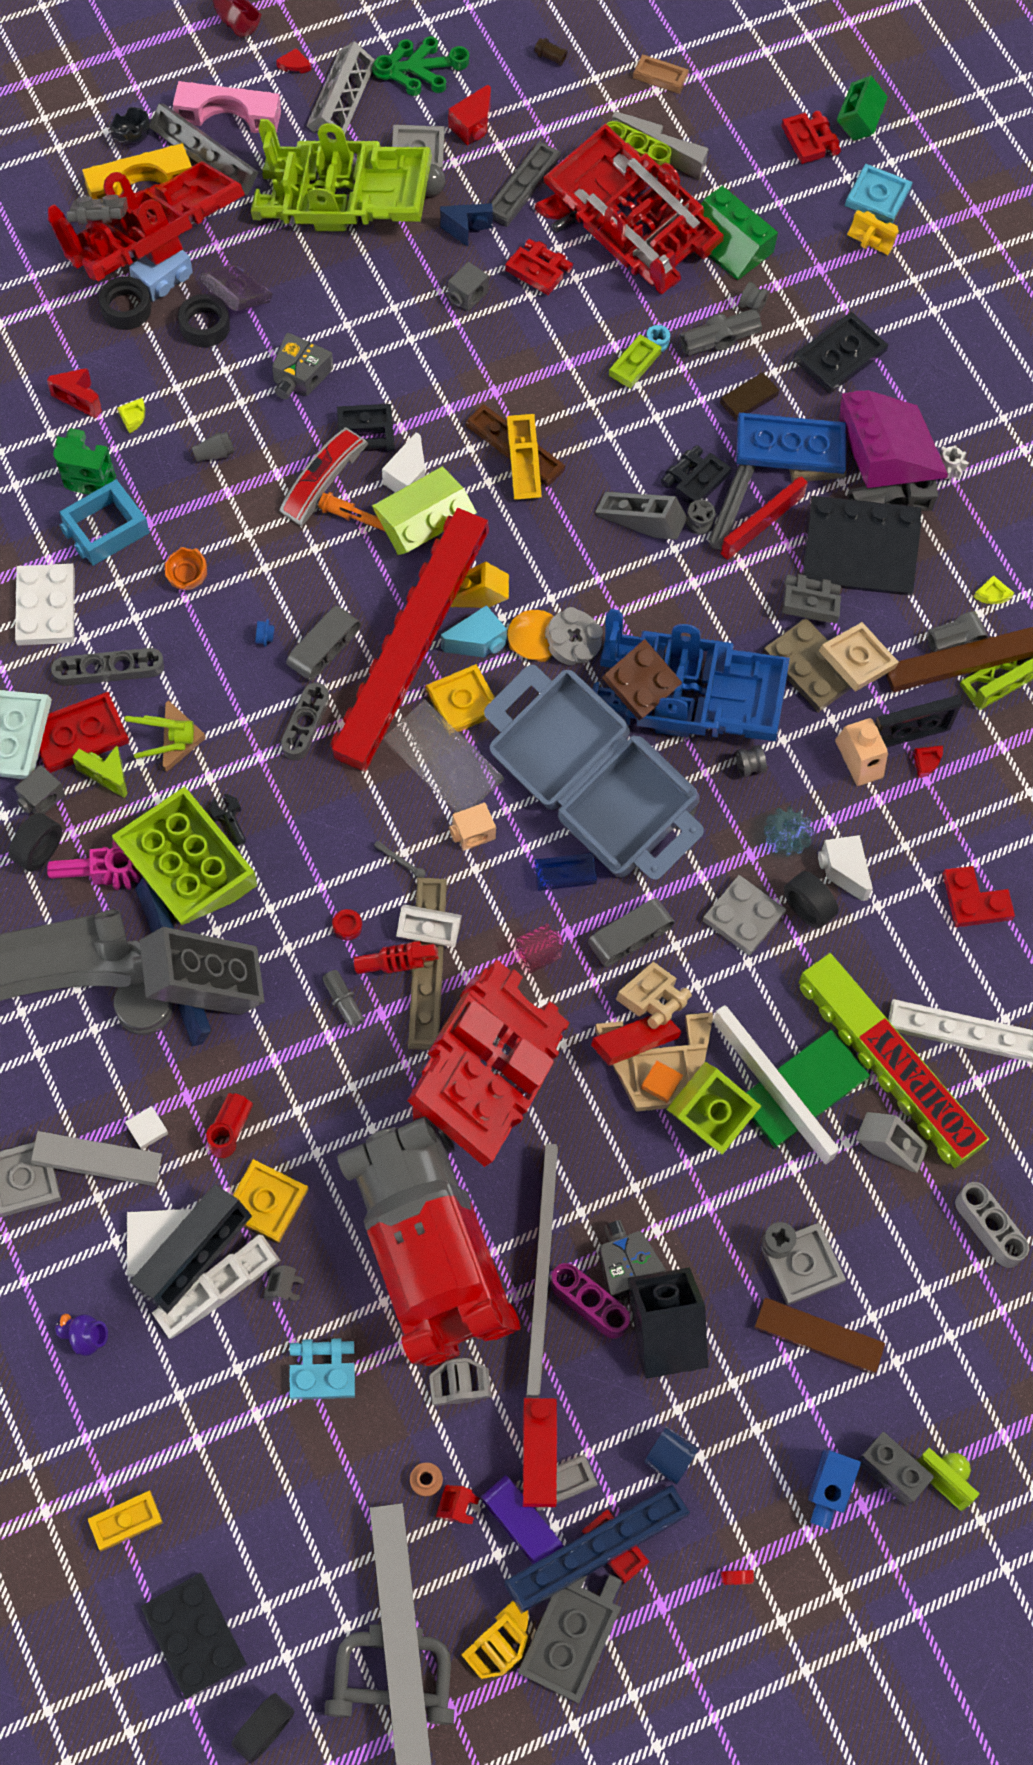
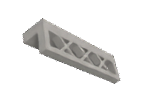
[306,41,375,135]

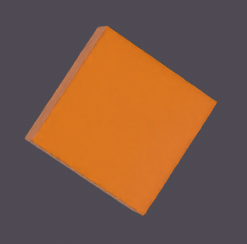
[641,1060,683,1104]

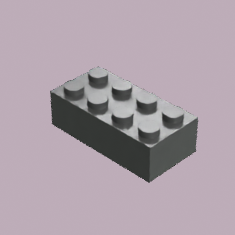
[139,927,265,1015]

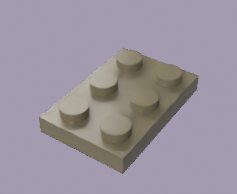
[763,618,852,713]

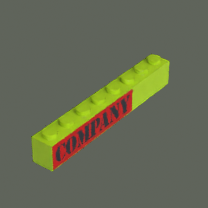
[799,953,989,1169]

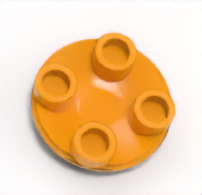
[507,610,554,662]

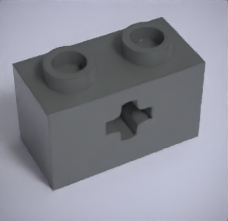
[857,1431,934,1507]

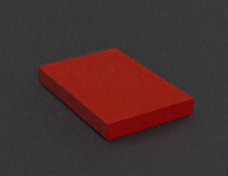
[39,692,130,773]

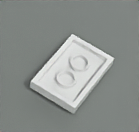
[15,564,75,645]

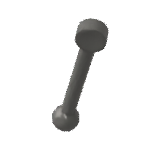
[373,841,426,878]

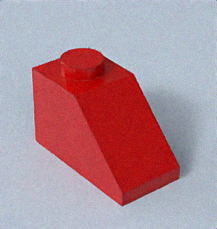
[448,85,491,146]

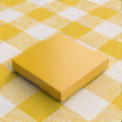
[425,664,495,736]
[233,1159,309,1244]

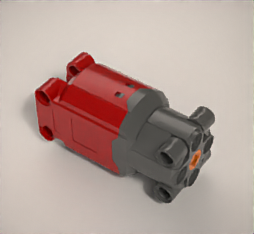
[337,1116,521,1367]

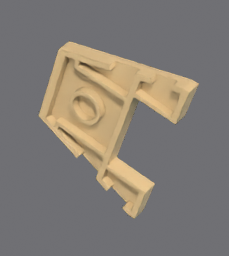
[595,1012,713,1112]

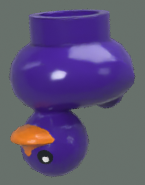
[55,1314,108,1356]

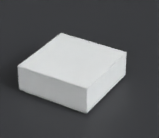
[125,1106,168,1150]

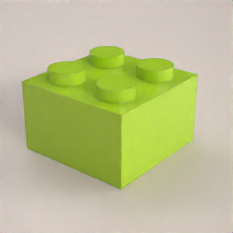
[666,1062,761,1155]

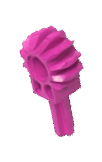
[47,840,141,891]

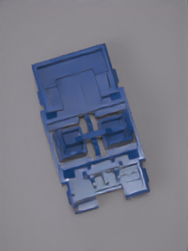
[593,609,790,742]

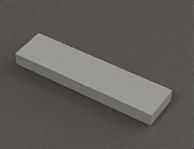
[31,1131,162,1186]

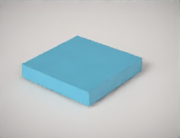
[845,164,913,223]

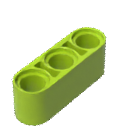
[607,121,671,178]

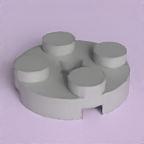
[545,607,603,665]

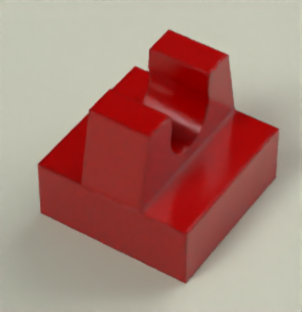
[436,1485,480,1524]

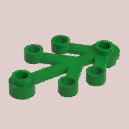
[372,36,469,96]

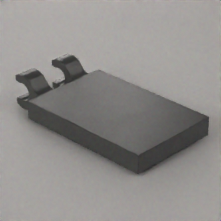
[518,1575,622,1704]

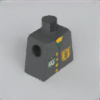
[272,332,333,399]

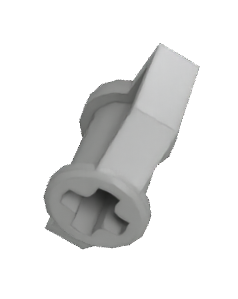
[429,1358,492,1406]

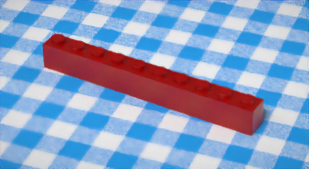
[331,507,489,772]

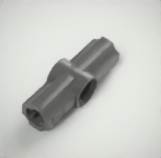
[680,309,762,356]

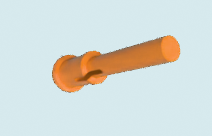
[318,492,385,531]

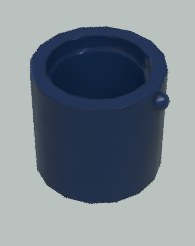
[644,1426,699,1485]

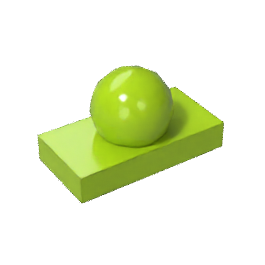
[916,1448,980,1511]

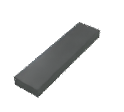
[491,141,561,227]

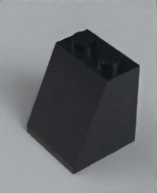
[628,1267,709,1379]

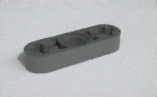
[281,683,329,760]

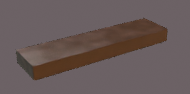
[466,404,565,487]
[754,1297,886,1375]

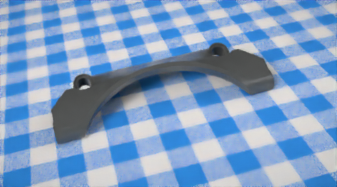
[0,909,144,1001]

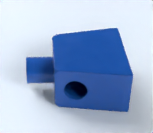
[808,1450,861,1530]

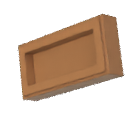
[633,54,689,94]

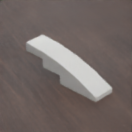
[152,1235,281,1339]

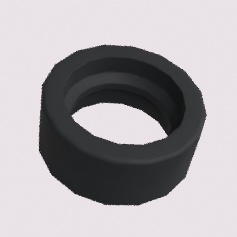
[99,276,152,330]
[178,294,230,347]
[8,813,62,872]
[784,871,839,929]
[231,1693,295,1763]

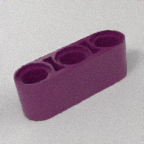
[550,1263,630,1339]

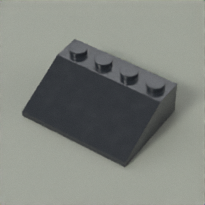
[802,496,921,596]

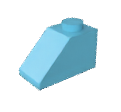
[441,605,507,658]

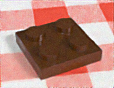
[602,639,682,721]

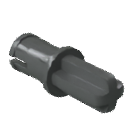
[322,970,366,1029]

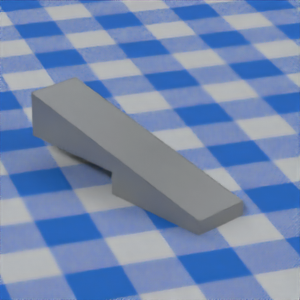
[612,111,708,181]

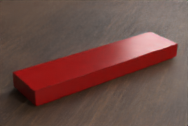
[721,476,808,560]

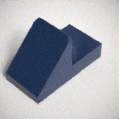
[440,203,493,246]

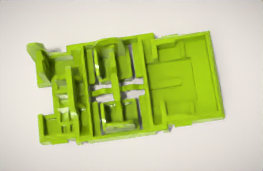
[250,119,432,231]

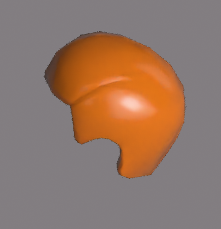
[165,547,207,590]

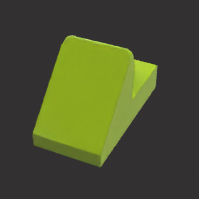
[72,746,128,798]

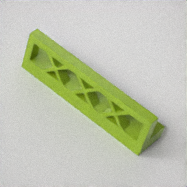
[960,657,1033,711]

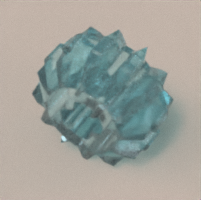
[764,805,814,857]

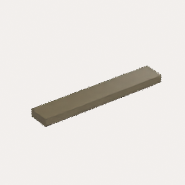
[408,878,447,1050]

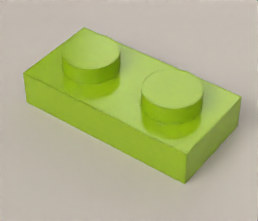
[609,334,662,389]

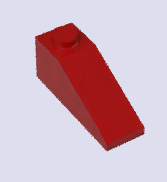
[523,1398,557,1507]

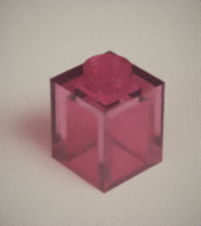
[515,923,564,974]

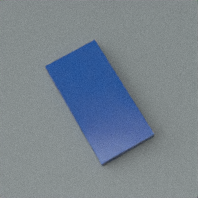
[736,412,846,474]

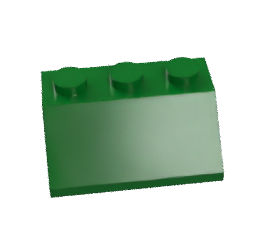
[701,185,778,281]

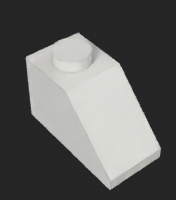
[382,433,425,492]
[818,835,873,901]

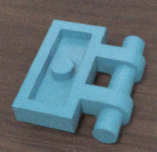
[290,1338,355,1400]

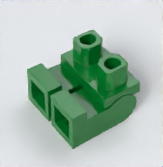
[53,428,116,495]

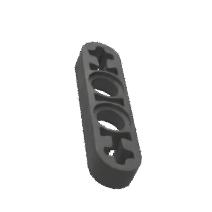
[51,648,165,686]

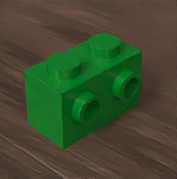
[837,75,888,141]

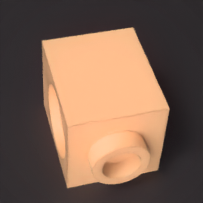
[449,803,496,851]

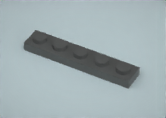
[149,103,259,195]

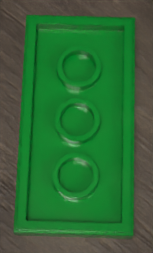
[746,1030,870,1149]

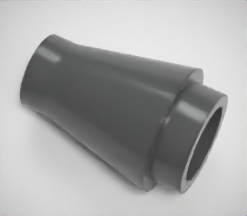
[192,431,235,462]

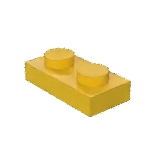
[88,1490,163,1552]

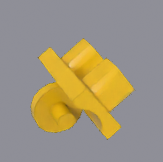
[847,210,899,255]

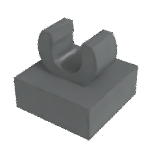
[263,1265,304,1302]

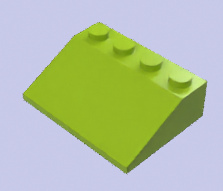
[112,786,257,925]

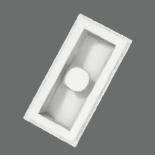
[396,905,462,947]

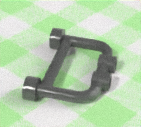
[324,1624,455,1725]

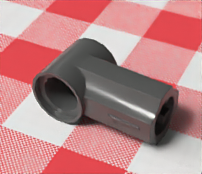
[847,484,907,505]
[927,611,988,652]

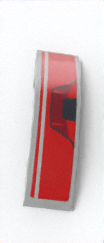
[279,428,368,527]

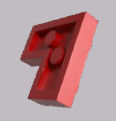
[943,866,1015,928]

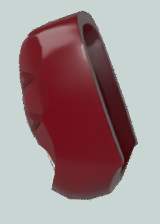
[212,0,262,38]

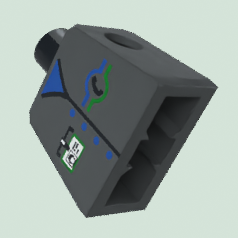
[598,1220,666,1300]

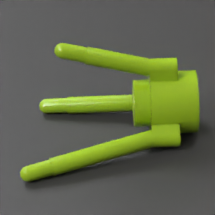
[124,715,194,759]

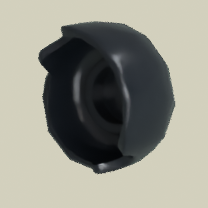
[109,107,149,145]

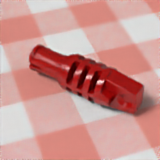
[354,941,439,974]

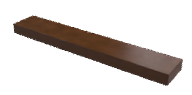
[885,627,1033,693]

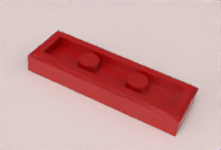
[591,1015,681,1066]

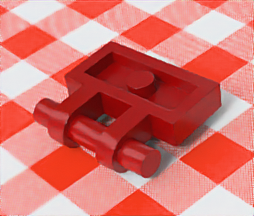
[781,111,841,164]
[505,238,573,296]

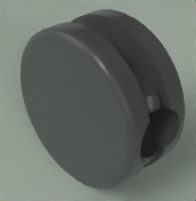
[114,983,173,1035]

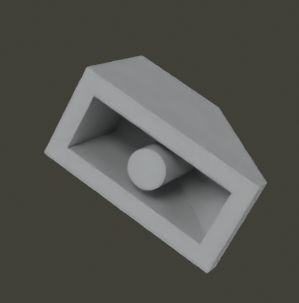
[856,1112,928,1173]

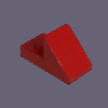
[47,368,102,419]

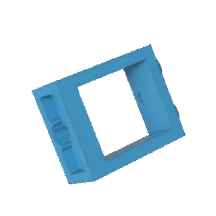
[59,479,150,566]

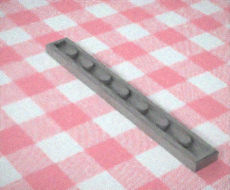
[526,1144,558,1398]
[370,1503,431,1765]

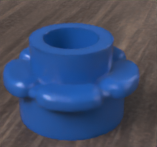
[255,619,274,647]

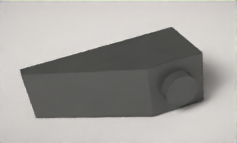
[595,492,687,540]

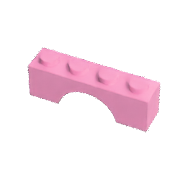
[173,81,281,133]

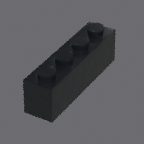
[129,1184,252,1315]

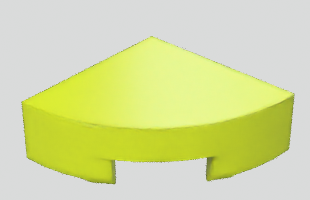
[117,398,146,433]
[974,576,1014,604]

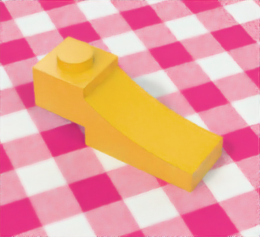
[506,414,542,500]

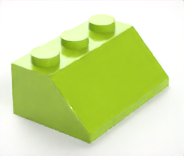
[372,466,477,555]

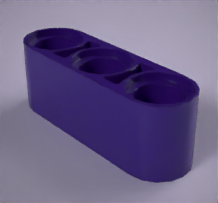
[480,1475,564,1564]

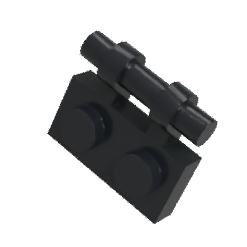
[661,445,731,504]

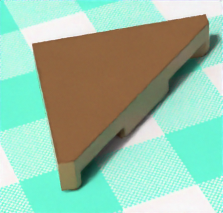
[163,700,206,772]

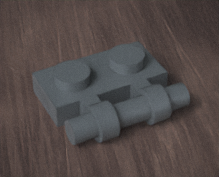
[67,195,128,224]
[782,574,841,624]

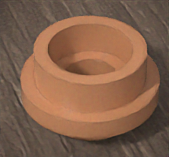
[410,1463,443,1497]

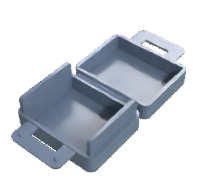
[484,665,704,880]

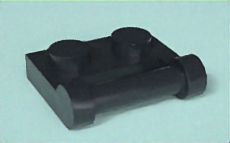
[337,404,395,451]

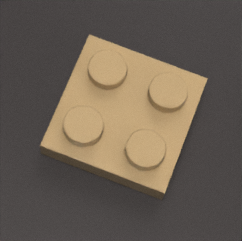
[819,622,899,692]

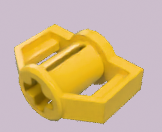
[461,1612,528,1679]

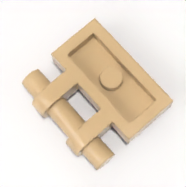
[616,962,691,1029]

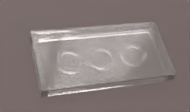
[383,699,504,813]

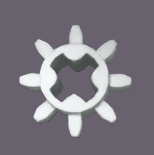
[939,445,969,480]

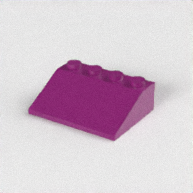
[839,390,948,488]

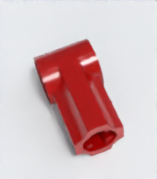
[206,1093,253,1158]

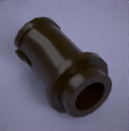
[534,38,568,66]

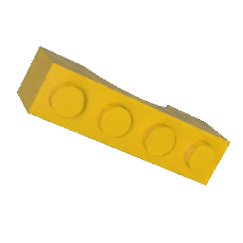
[82,143,192,199]

